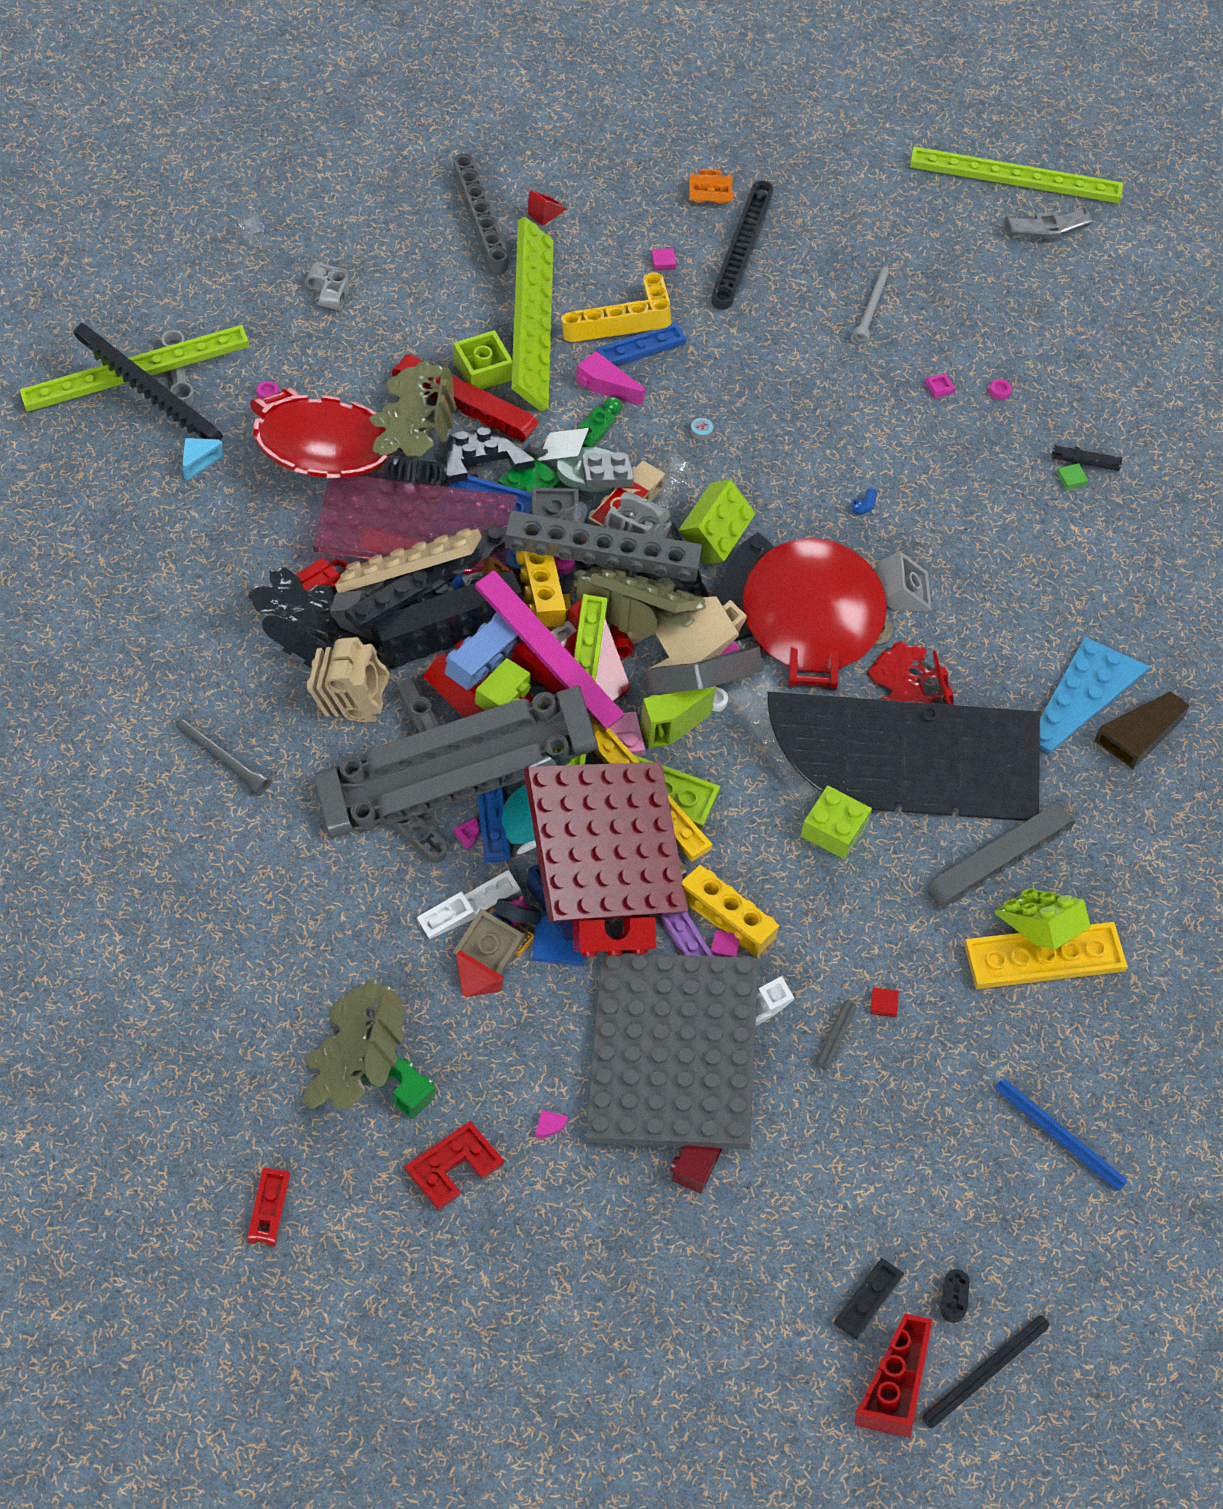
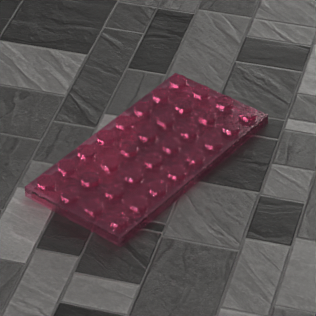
[313,476,517,572]

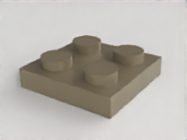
[453,909,526,975]

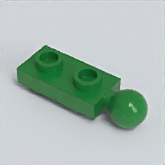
[578,397,622,447]

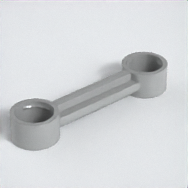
[161,330,194,405]

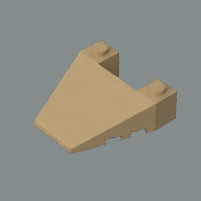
[626,597,739,695]

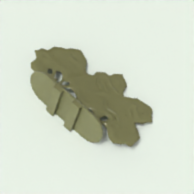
[369,360,456,457]
[573,566,706,637]
[302,978,404,1110]

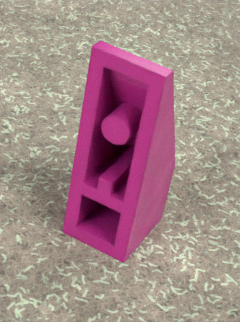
[576,351,646,405]

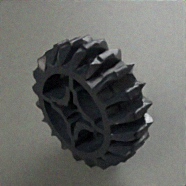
[383,457,447,487]

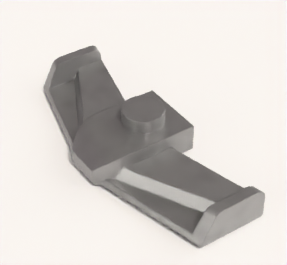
[1004,206,1093,239]

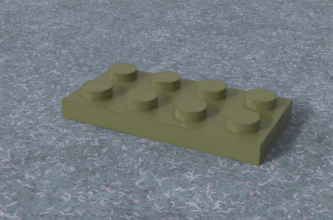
[590,568,698,613]

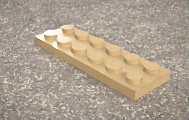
[335,528,482,593]

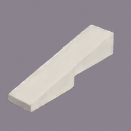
[417,870,524,939]

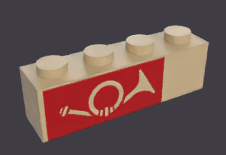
[587,460,666,527]

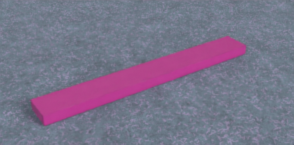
[475,570,624,731]

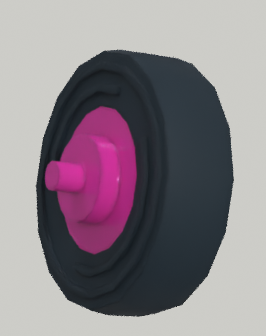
[495,896,541,927]

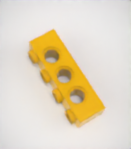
[516,551,566,627]
[681,865,780,958]

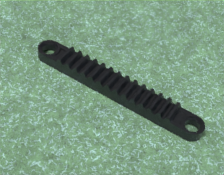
[711,180,773,310]
[73,323,223,440]

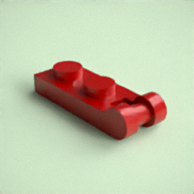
[247,1167,290,1247]

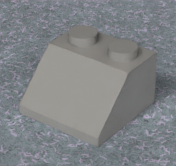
[877,551,932,611]

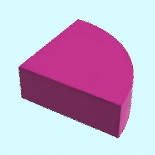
[453,818,479,850]
[535,1110,568,1138]

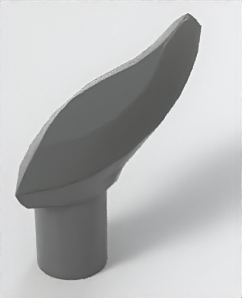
[523,440,548,458]

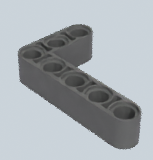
[646,646,763,694]

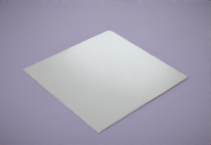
[538,428,589,461]

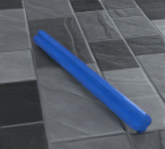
[995,1079,1127,1191]

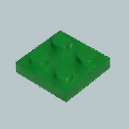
[498,453,563,493]

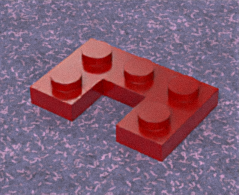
[405,1121,504,1211]

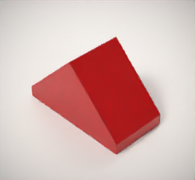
[528,190,567,226]

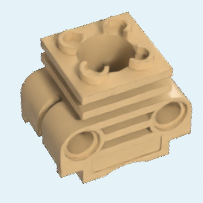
[307,637,390,722]

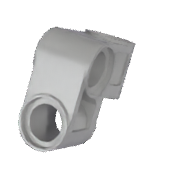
[305,262,349,311]

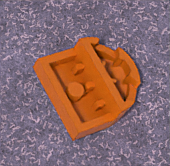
[688,169,733,204]

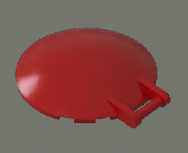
[250,387,392,478]
[743,538,886,690]

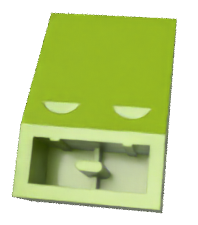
[640,686,716,749]
[995,888,1091,950]

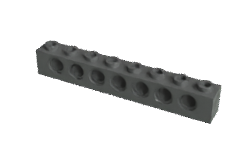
[505,511,702,582]

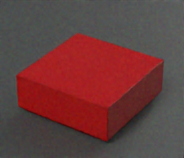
[870,987,899,1018]

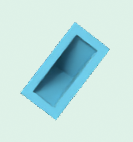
[183,438,223,480]

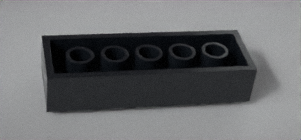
[374,570,524,668]

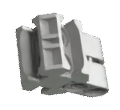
[598,492,672,576]

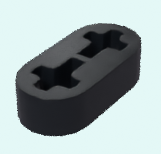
[941,1269,970,1323]

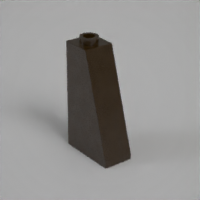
[1094,691,1190,770]

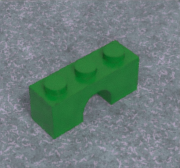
[356,1052,435,1120]

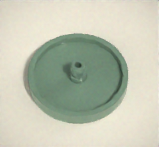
[557,447,613,492]

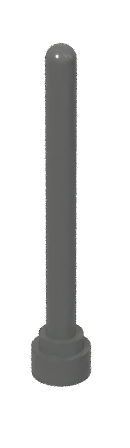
[177,719,272,795]

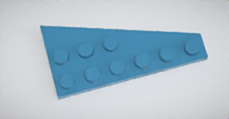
[1040,637,1151,754]

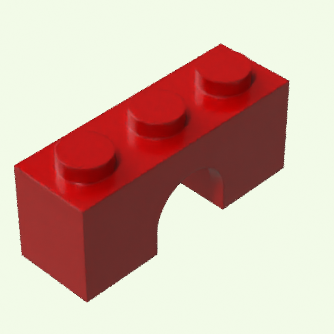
[573,916,656,957]

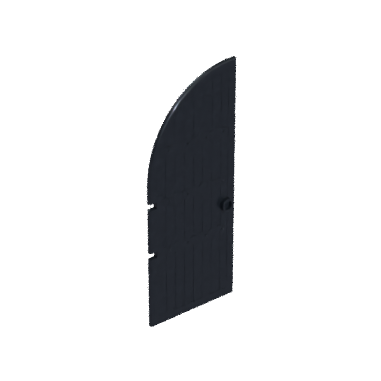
[767,691,1040,821]

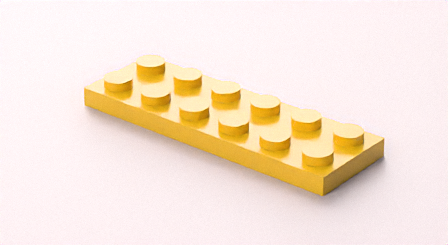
[964,922,1128,989]

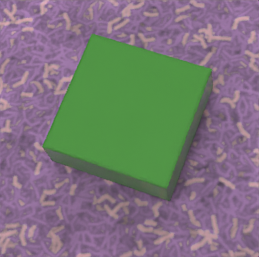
[1057,463,1088,490]

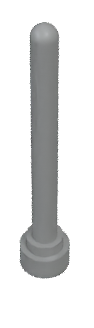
[851,267,889,346]

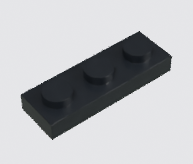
[834,1257,904,1340]

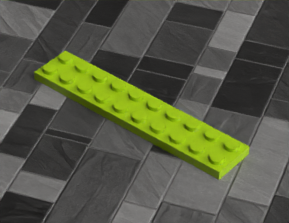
[511,216,554,411]

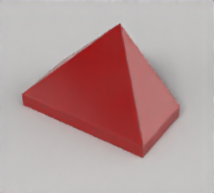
[456,950,503,997]

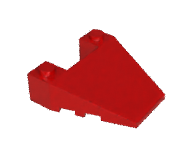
[511,599,630,702]

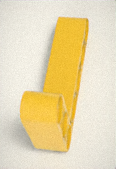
[561,273,672,342]

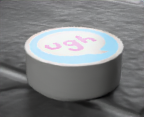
[690,418,714,440]

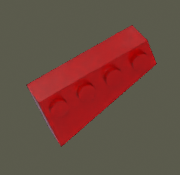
[855,1313,933,1438]

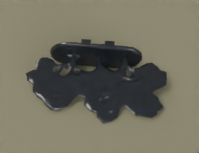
[248,567,380,669]

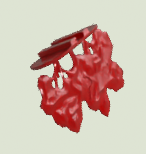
[867,640,954,705]

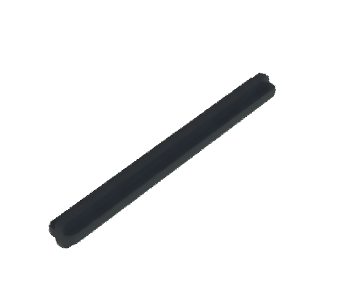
[922,1315,1050,1428]

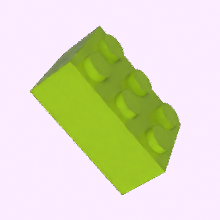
[678,479,756,565]

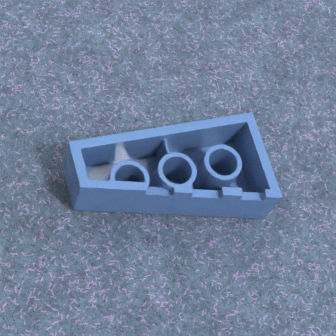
[445,612,522,691]

